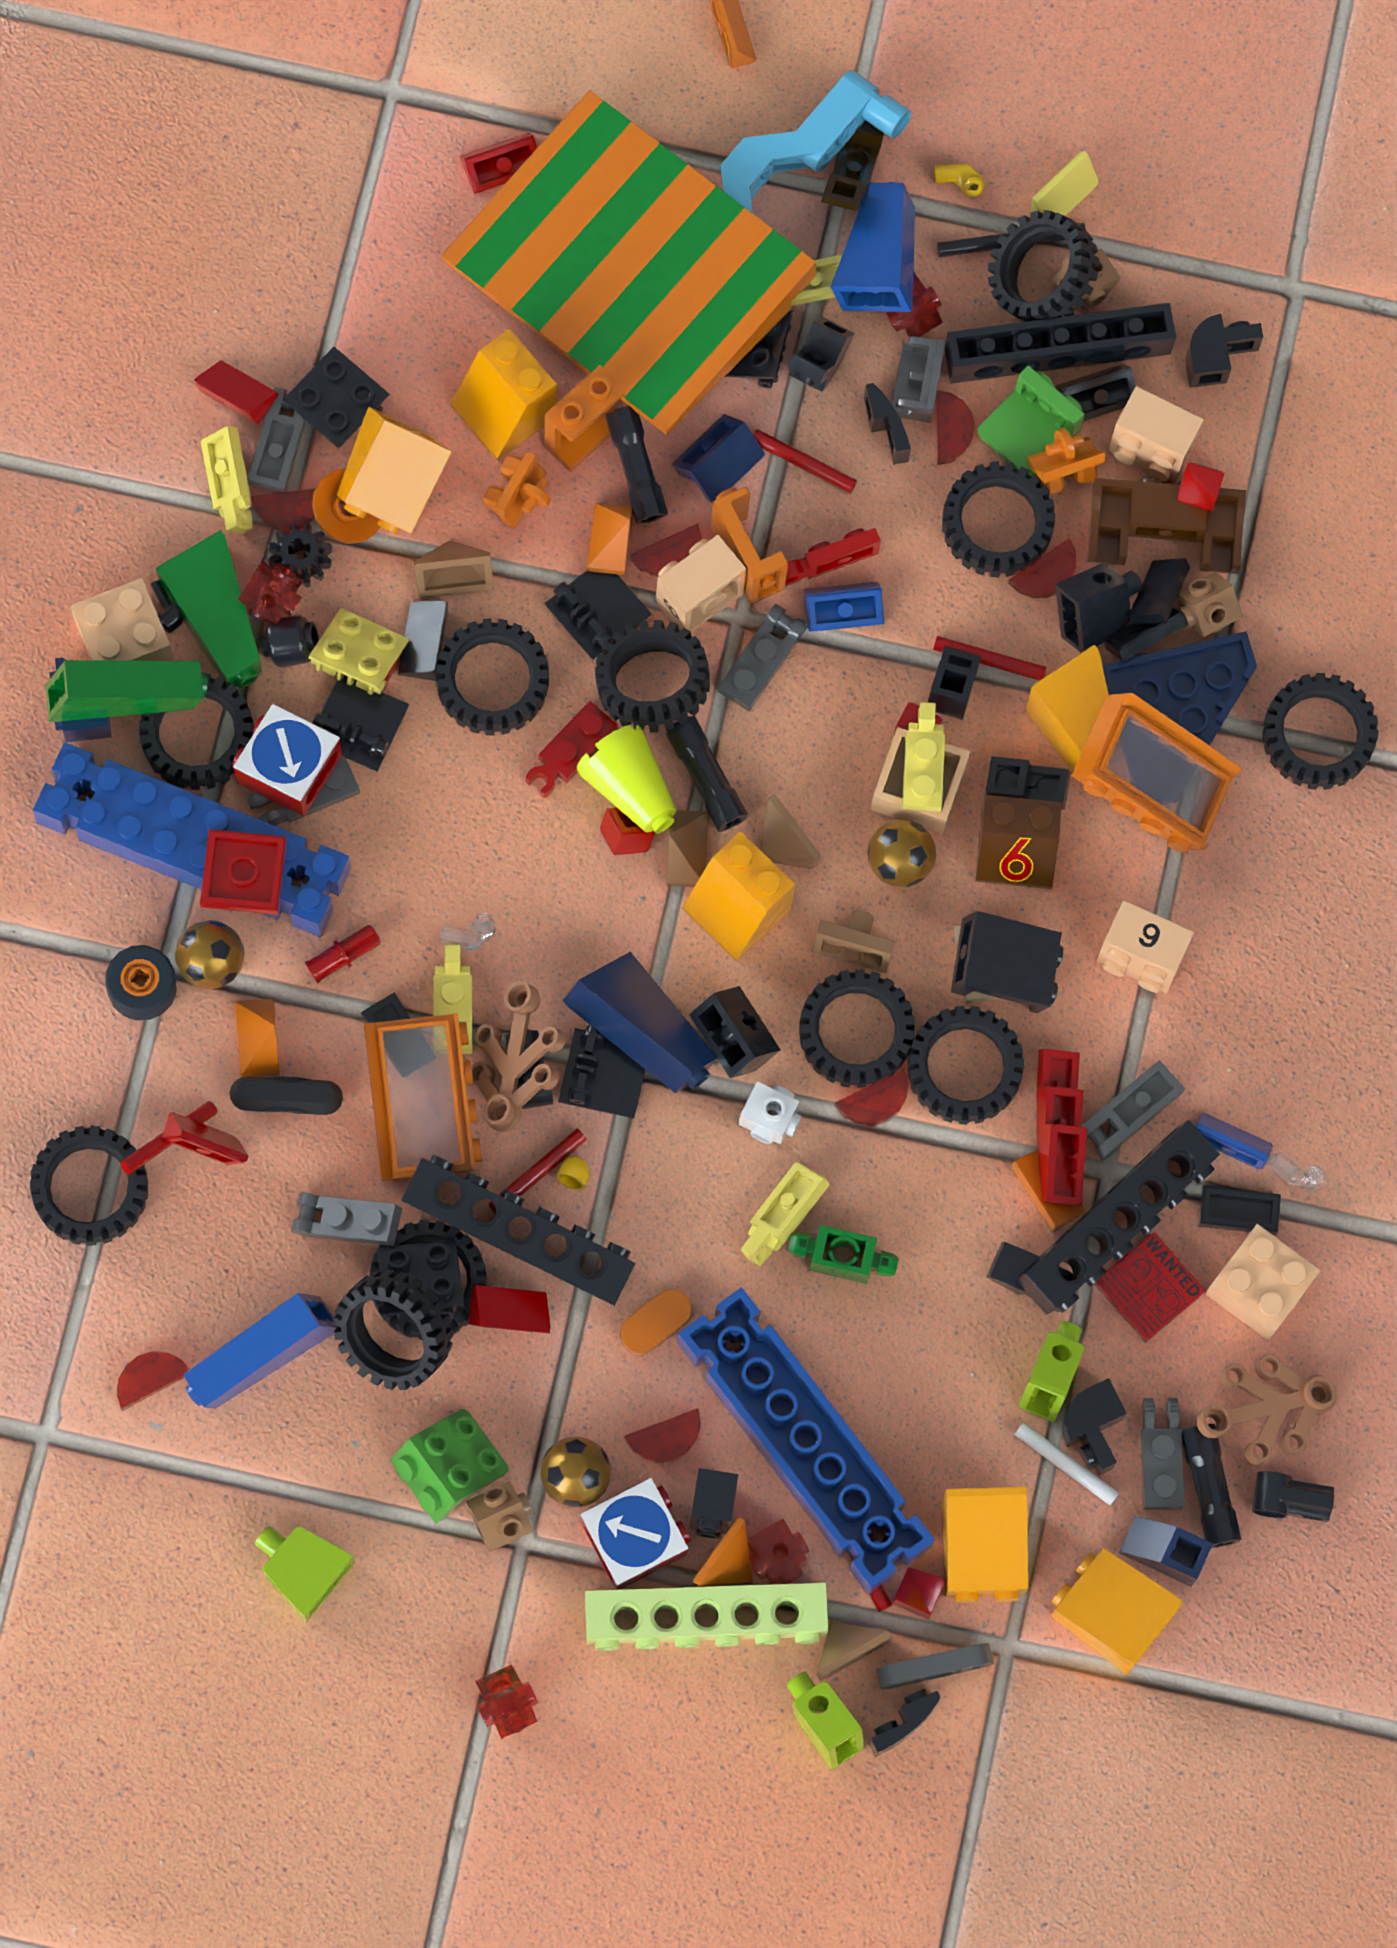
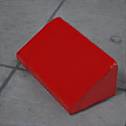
[460,133,537,194]
[193,360,279,425]
[162,1112,249,1165]
[468,1285,551,1334]

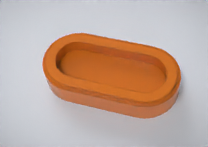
[620,1290,691,1355]

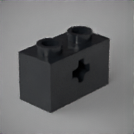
[689,986,781,1079]
[689,1468,739,1539]

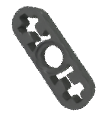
[876,1643,994,1690]

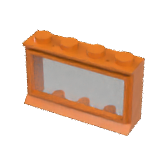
[1072,693,1243,853]
[364,1013,482,1182]

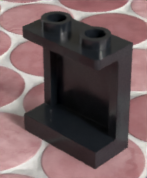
[951,911,1063,1013]

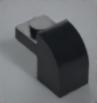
[1186,314,1263,388]
[787,317,855,392]
[928,646,981,720]
[1062,1378,1127,1476]

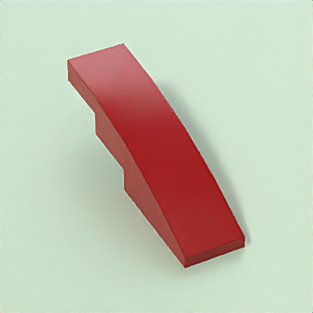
[1037,1048,1087,1206]

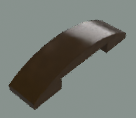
[821,120,885,212]

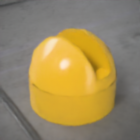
[556,1157,590,1190]

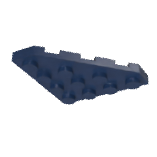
[1102,631,1257,805]

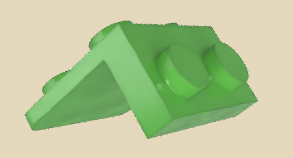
[977,366,1084,477]
[390,1409,508,1524]

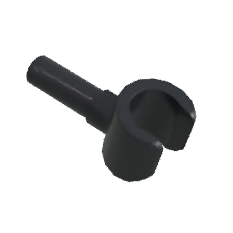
[151,580,183,633]

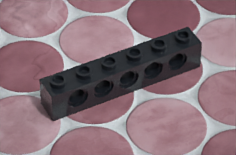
[944,303,1176,384]
[1015,1120,1220,1315]
[401,1154,636,1306]

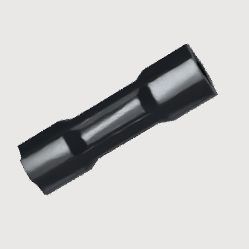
[605,406,668,524]
[666,716,748,832]
[1182,1424,1242,1548]

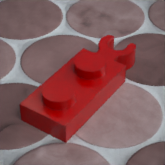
[785,528,881,586]
[526,701,618,798]

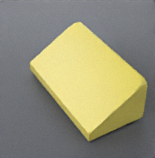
[1030,151,1098,216]

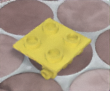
[309,608,409,695]

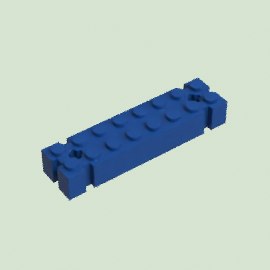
[33,742,351,938]
[677,1287,935,1595]

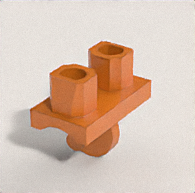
[1027,428,1105,495]
[483,451,551,529]

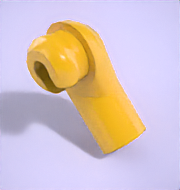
[933,163,985,197]

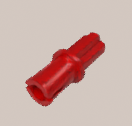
[305,925,381,984]

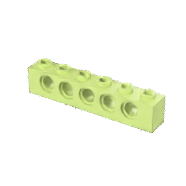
[585,1583,828,1651]

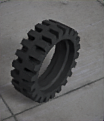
[988,210,1099,322]
[942,461,1055,578]
[436,618,549,736]
[595,620,710,733]
[139,673,254,790]
[1262,673,1379,790]
[799,969,915,1088]
[908,1006,1024,1125]
[30,1125,148,1246]
[370,1220,487,1340]
[333,1270,453,1390]

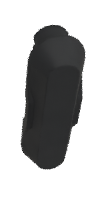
[229,1076,343,1115]

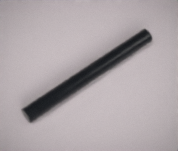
[937,222,1086,257]

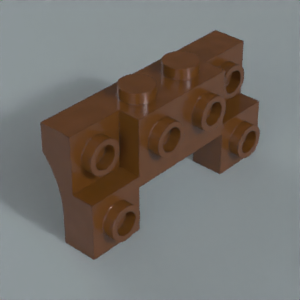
[1087,478,1246,574]

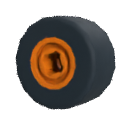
[105,945,177,1020]

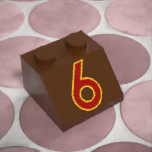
[975,795,1062,889]

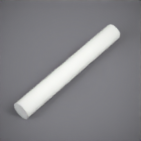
[1014,1422,1119,1506]

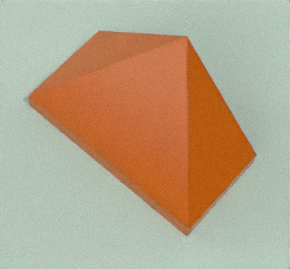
[587,503,632,575]
[235,998,280,1077]
[691,1516,753,1587]

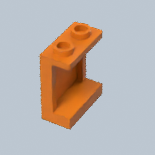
[544,365,625,473]
[710,487,788,605]

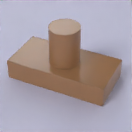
[812,910,895,973]

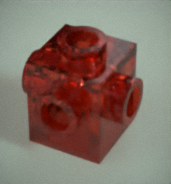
[885,273,943,337]
[238,558,303,624]
[748,1519,810,1585]
[475,1664,538,1739]

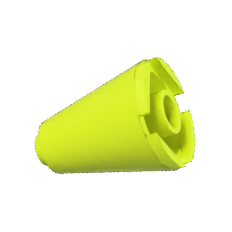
[577,725,676,834]

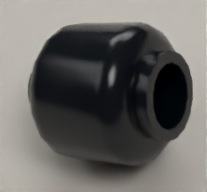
[260,614,319,668]

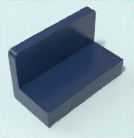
[672,414,765,503]

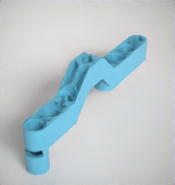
[720,70,912,213]

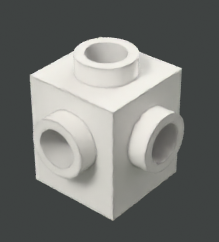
[739,1082,802,1145]

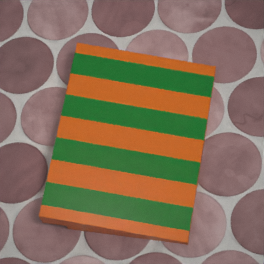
[441,90,816,435]

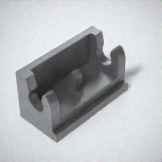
[892,336,946,423]

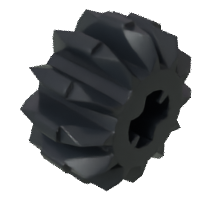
[268,523,332,588]

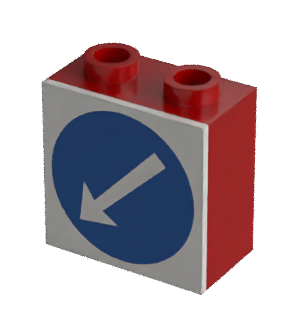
[233,704,343,817]
[580,1478,691,1590]

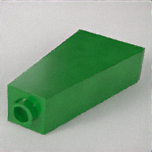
[156,530,262,688]
[45,660,207,722]

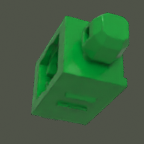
[788,1225,899,1284]

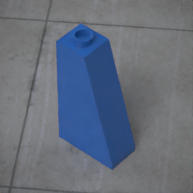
[830,182,915,312]
[183,1293,338,1409]

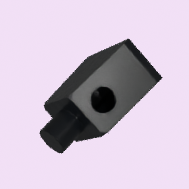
[1055,564,1143,653]

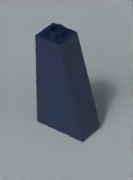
[563,952,717,1093]

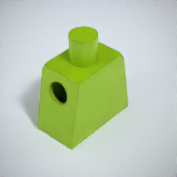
[1017,1321,1085,1422]
[254,1526,355,1622]
[786,1672,865,1771]

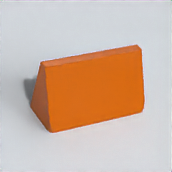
[710,0,756,68]
[1012,1150,1086,1233]

